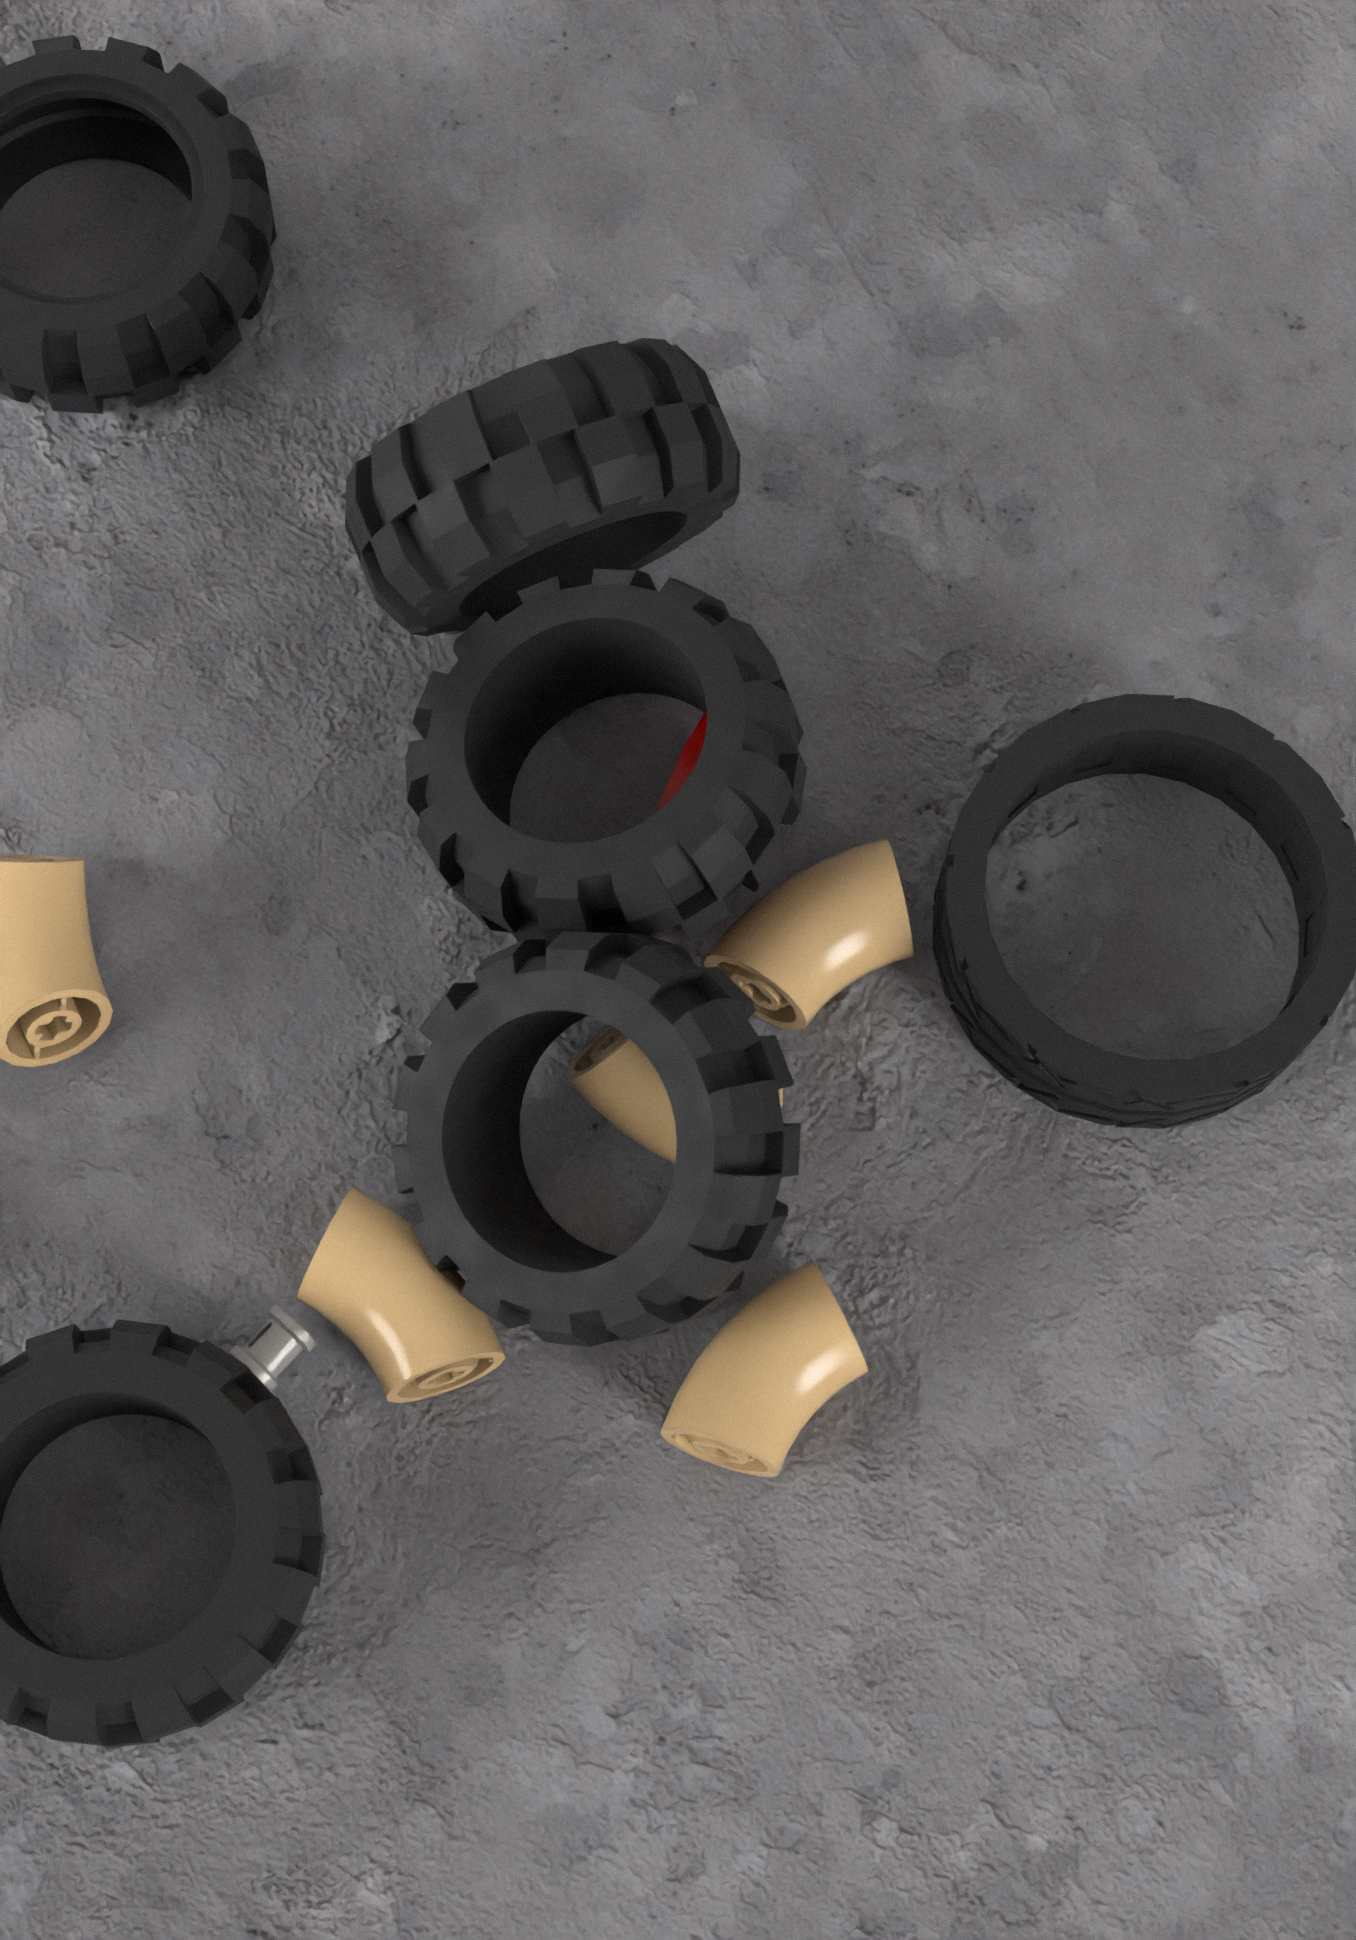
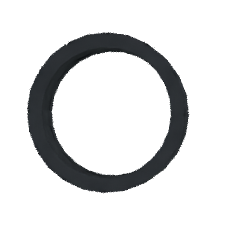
[932,694,1356,1129]

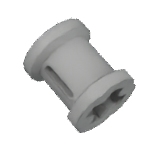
[228,1304,317,1392]

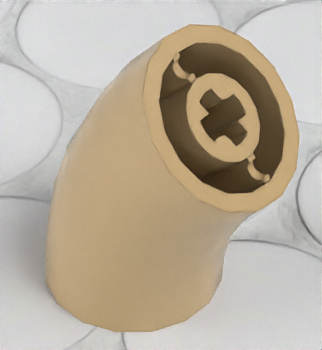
[704,838,914,1031]
[0,855,113,1067]
[564,1025,783,1164]
[297,1187,505,1403]
[660,1259,868,1477]

